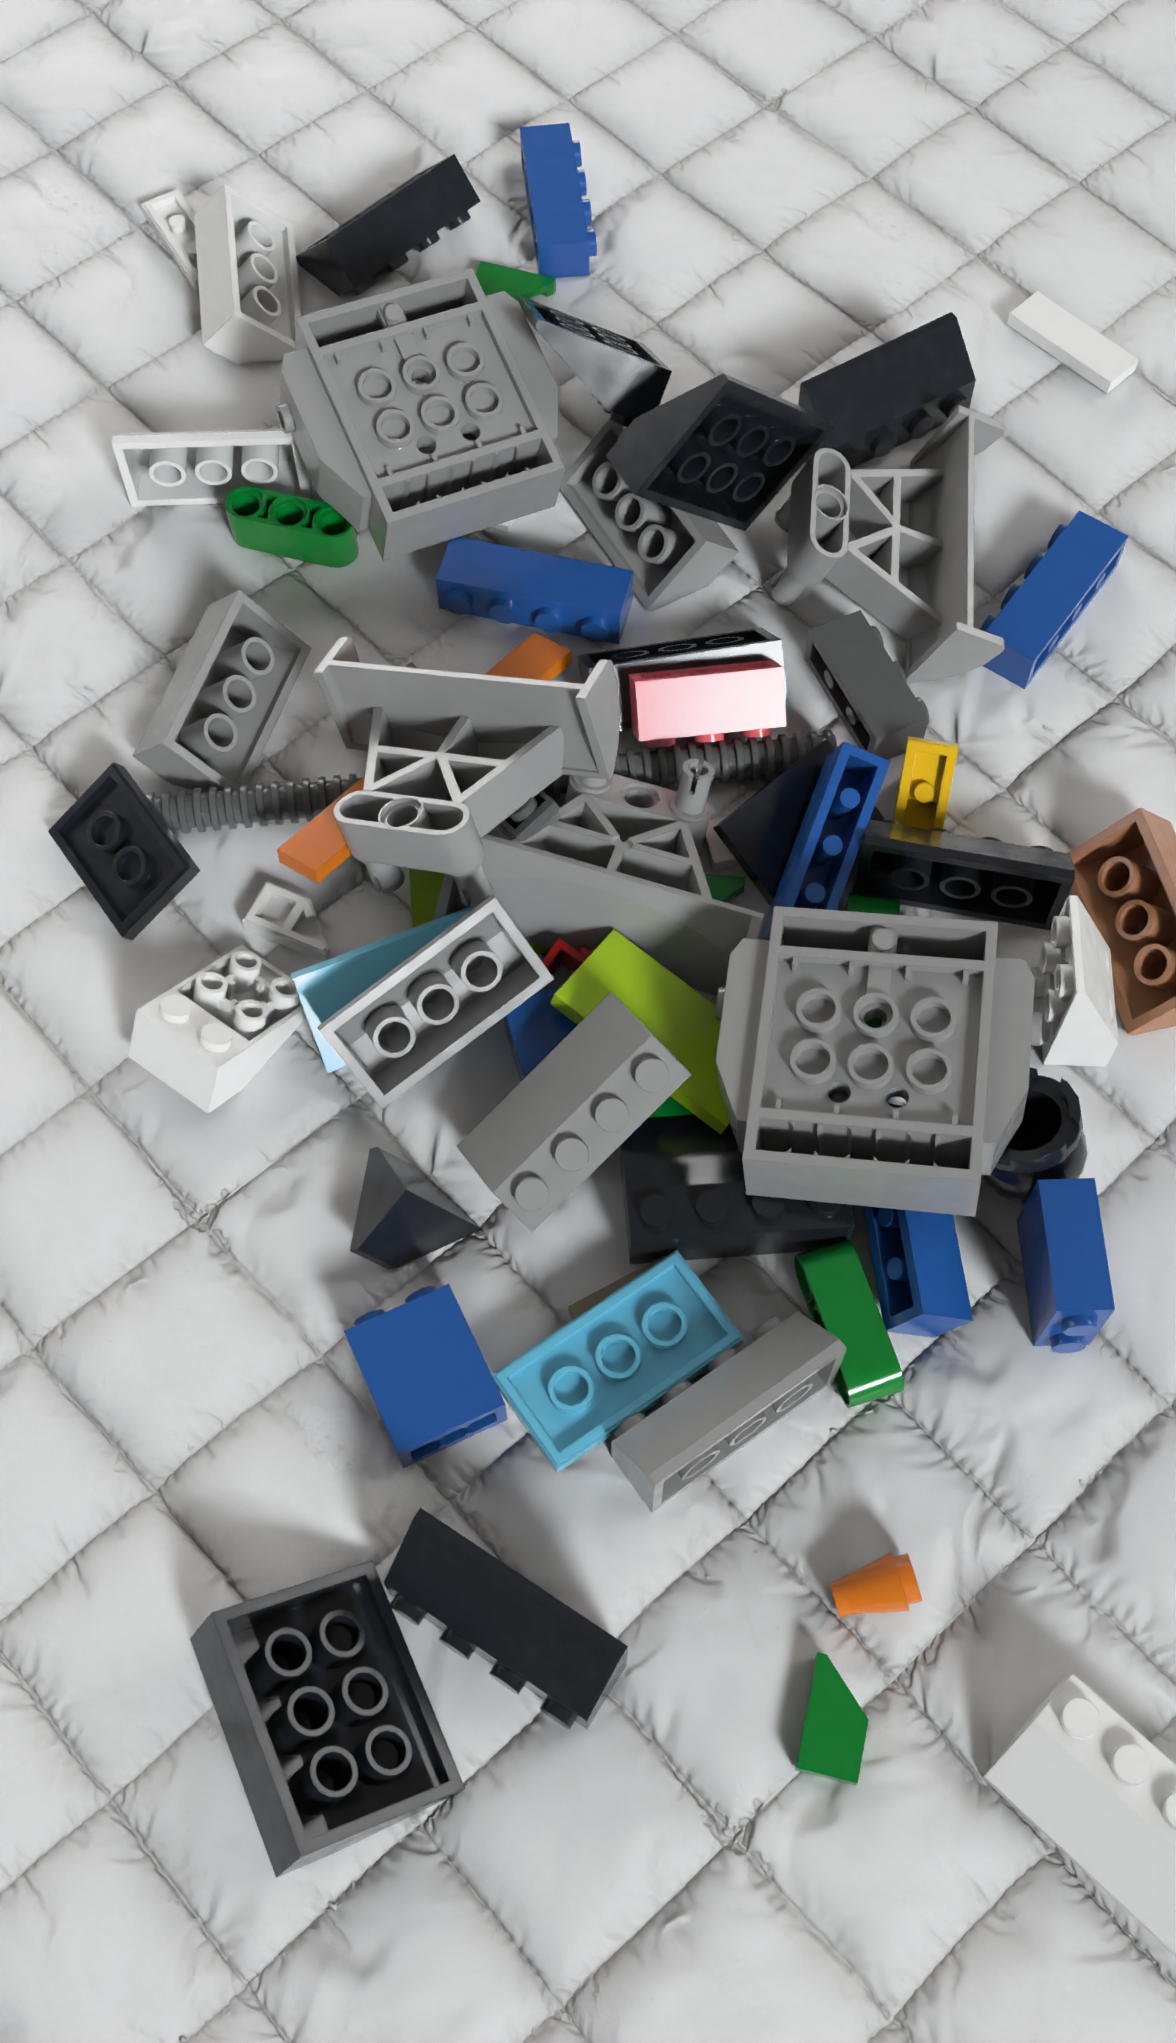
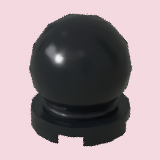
[983,1067,1088,1206]

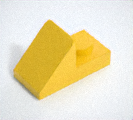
[893,736,959,830]

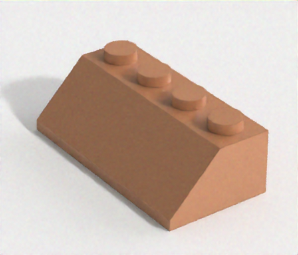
[1068,807,1176,1036]

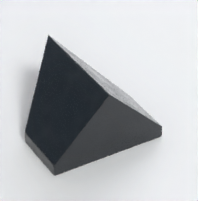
[350,1147,481,1270]

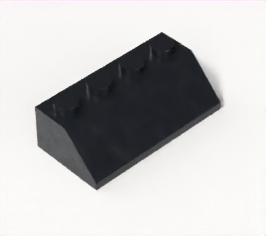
[296,154,480,296]
[798,312,976,469]
[577,628,787,731]
[853,820,1076,931]
[384,1508,628,1730]

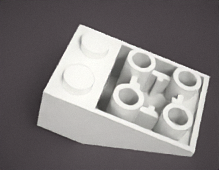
[1031,895,1118,1067]
[128,945,306,1114]

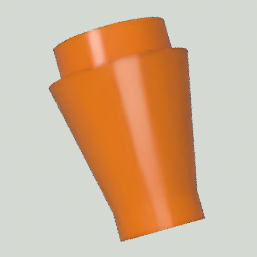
[829,1551,922,1618]

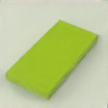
[550,929,730,1134]

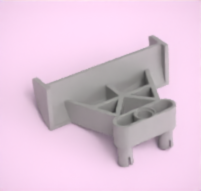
[770,405,1004,682]
[314,636,620,907]
[434,759,764,996]

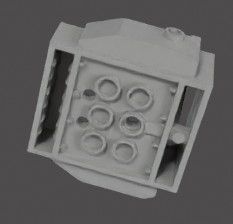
[276,268,566,561]
[716,906,1042,1217]

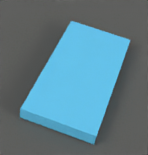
[290,906,475,1073]
[492,1250,744,1473]

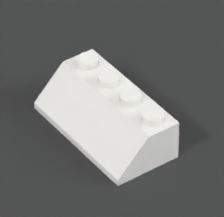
[194,184,302,364]
[111,429,312,507]
[982,1673,1176,1957]

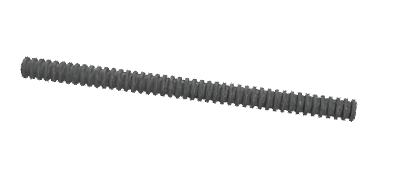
[146,730,837,834]

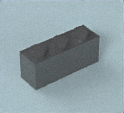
[805,610,929,760]

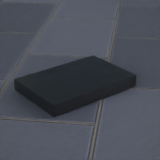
[713,738,885,907]
[48,762,201,940]

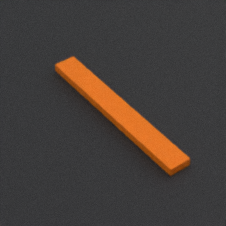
[277,633,572,884]

